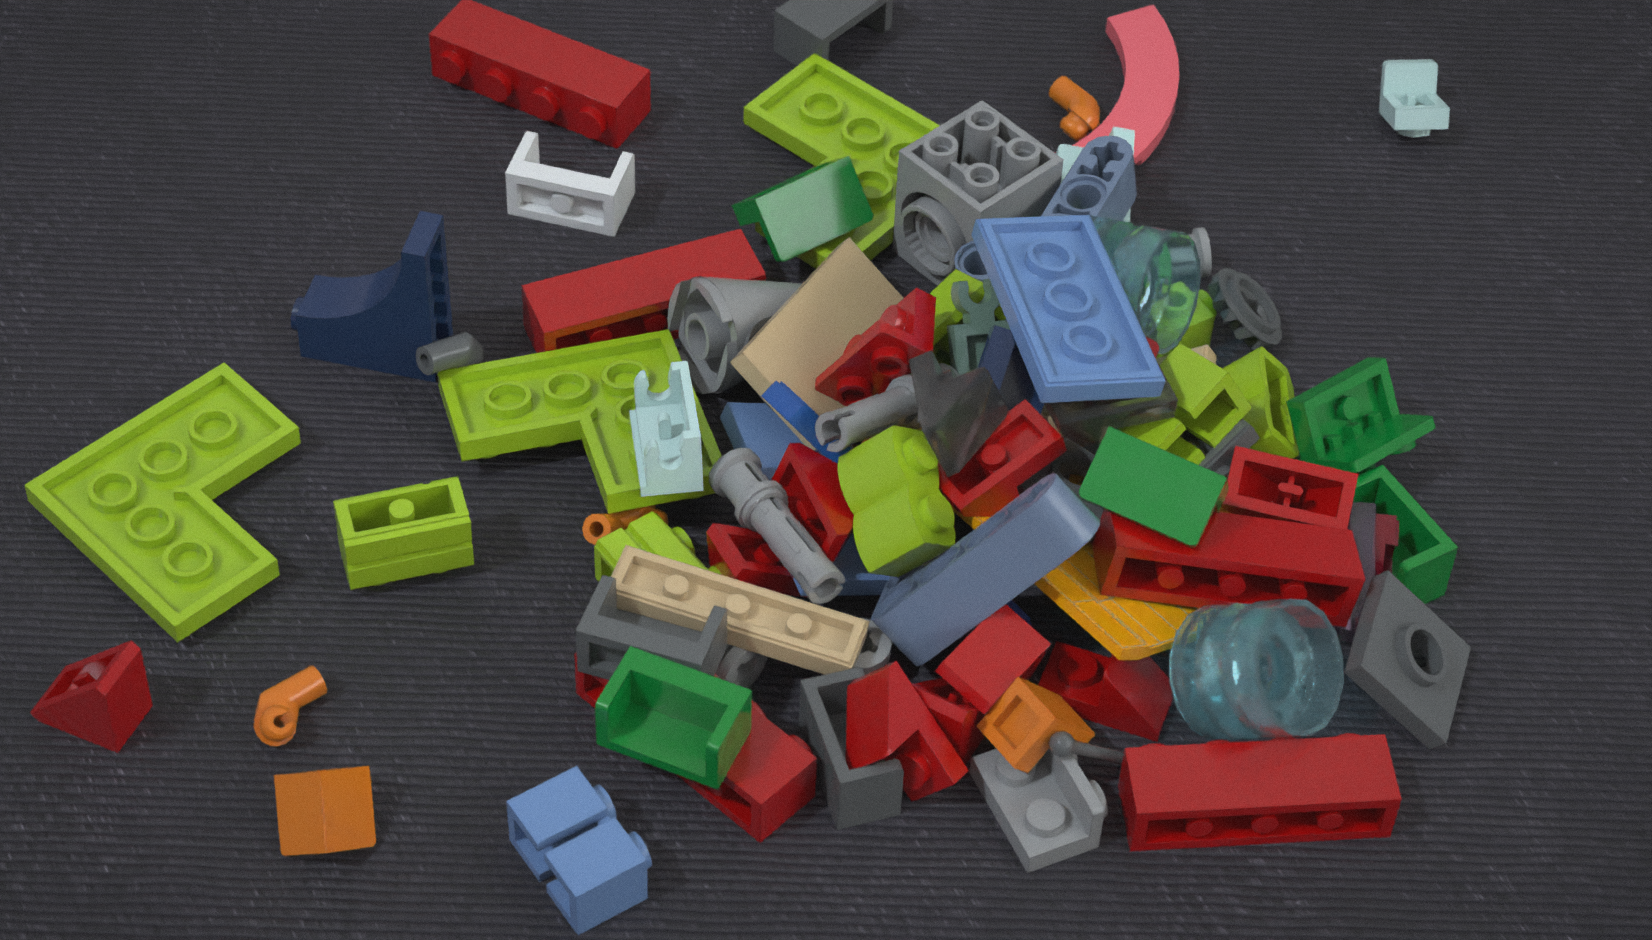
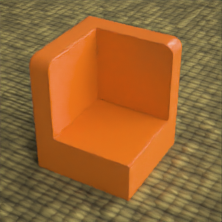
[977,677,1095,774]
[274,766,376,856]

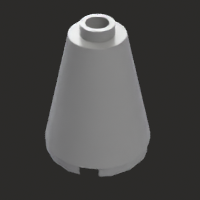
[667,276,803,394]

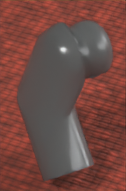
[416,331,484,375]

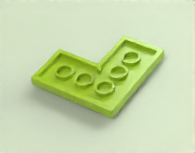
[744,53,940,269]
[437,329,722,514]
[24,363,301,643]

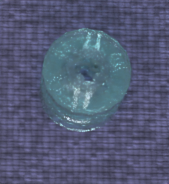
[1090,215,1200,354]
[1169,599,1344,740]

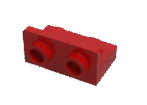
[815,288,936,406]

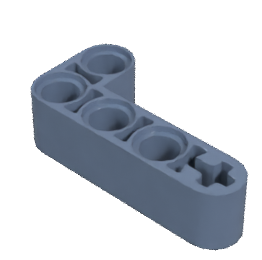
[954,136,1137,282]
[871,473,1100,666]

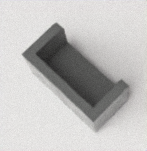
[773,0,893,66]
[576,575,728,680]
[799,667,904,830]

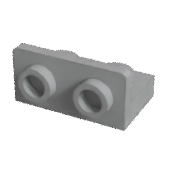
[969,748,1108,873]

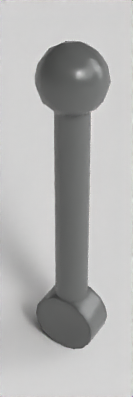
[1049,731,1124,765]

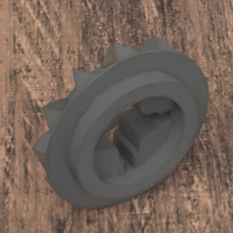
[1208,268,1282,351]

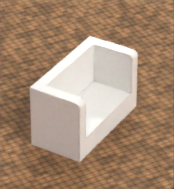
[505,131,635,237]

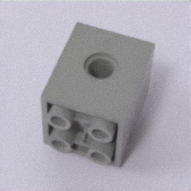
[892,100,1064,286]

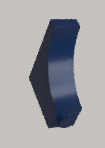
[291,211,453,382]

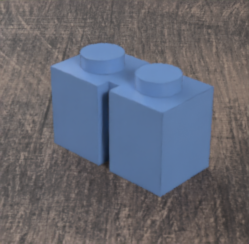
[506,766,652,935]

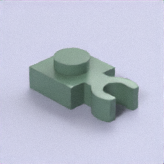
[947,279,1010,385]

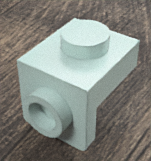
[1379,59,1450,137]

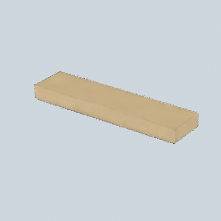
[611,545,870,675]

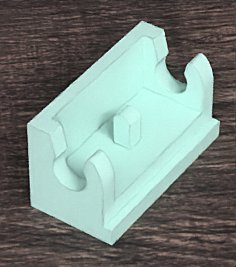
[629,361,704,497]

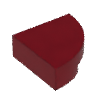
[1365,513,1399,598]

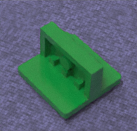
[1286,357,1436,475]

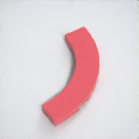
[1055,5,1179,165]

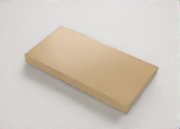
[730,237,903,451]

